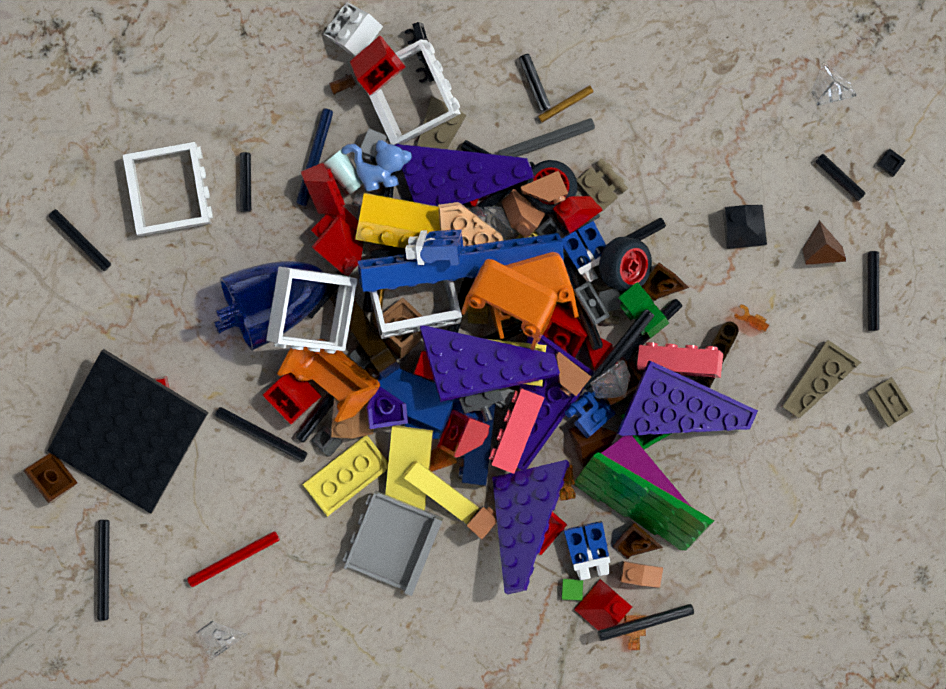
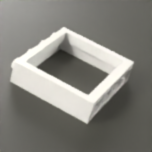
[368,40,461,145]
[123,142,213,236]
[266,267,357,354]
[370,280,462,339]

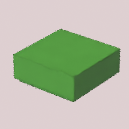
[562,579,583,600]

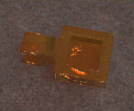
[734,304,769,333]
[559,464,576,501]
[624,615,646,650]

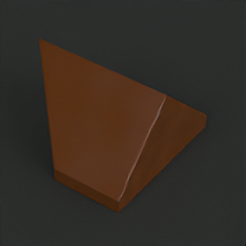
[802,220,846,265]
[642,263,689,301]
[568,426,617,467]
[613,522,663,559]

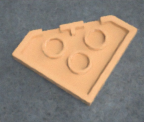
[438,202,503,246]

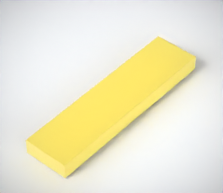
[404,460,479,524]

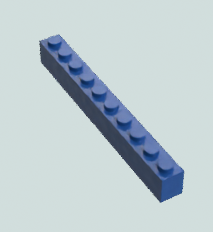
[358,233,564,292]

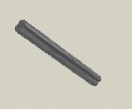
[498,118,595,157]

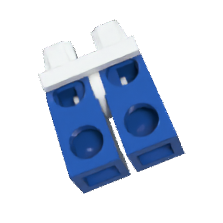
[562,221,606,282]
[405,229,464,265]
[564,521,610,580]

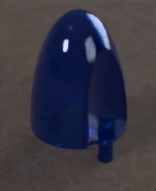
[214,261,327,351]

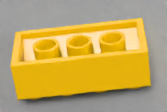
[355,193,440,249]

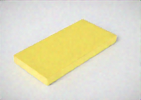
[385,425,433,510]
[302,435,388,517]

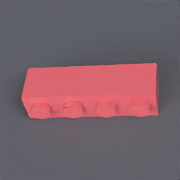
[637,342,723,378]
[488,387,544,474]

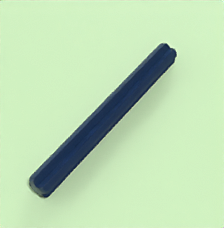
[296,108,333,206]

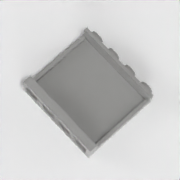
[343,491,443,596]

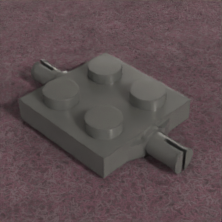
[459,389,503,422]

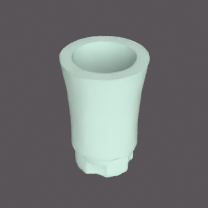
[324,149,363,195]

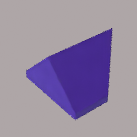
[367,387,408,429]

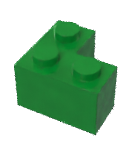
[618,282,669,339]

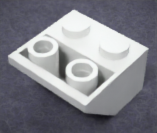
[323,2,383,56]

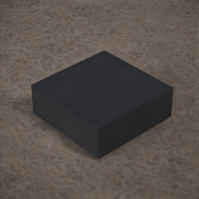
[877,148,906,177]

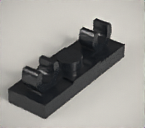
[404,22,436,84]

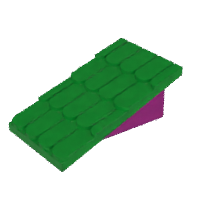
[573,435,714,551]

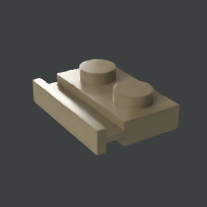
[866,377,914,427]

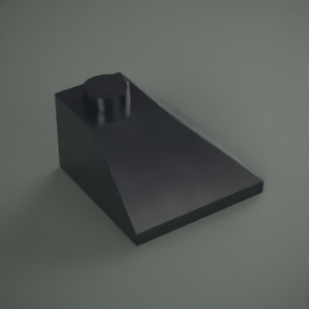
[722,205,767,249]

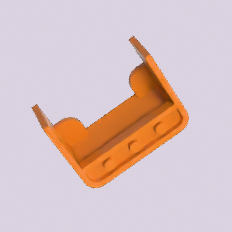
[489,252,579,339]
[461,259,558,351]
[277,339,380,423]

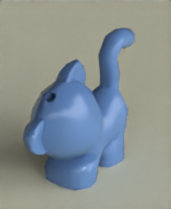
[342,140,412,191]

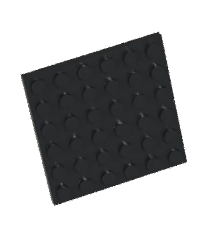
[47,349,209,514]

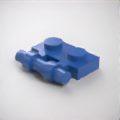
[565,390,616,438]

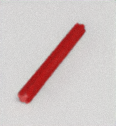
[187,531,280,587]

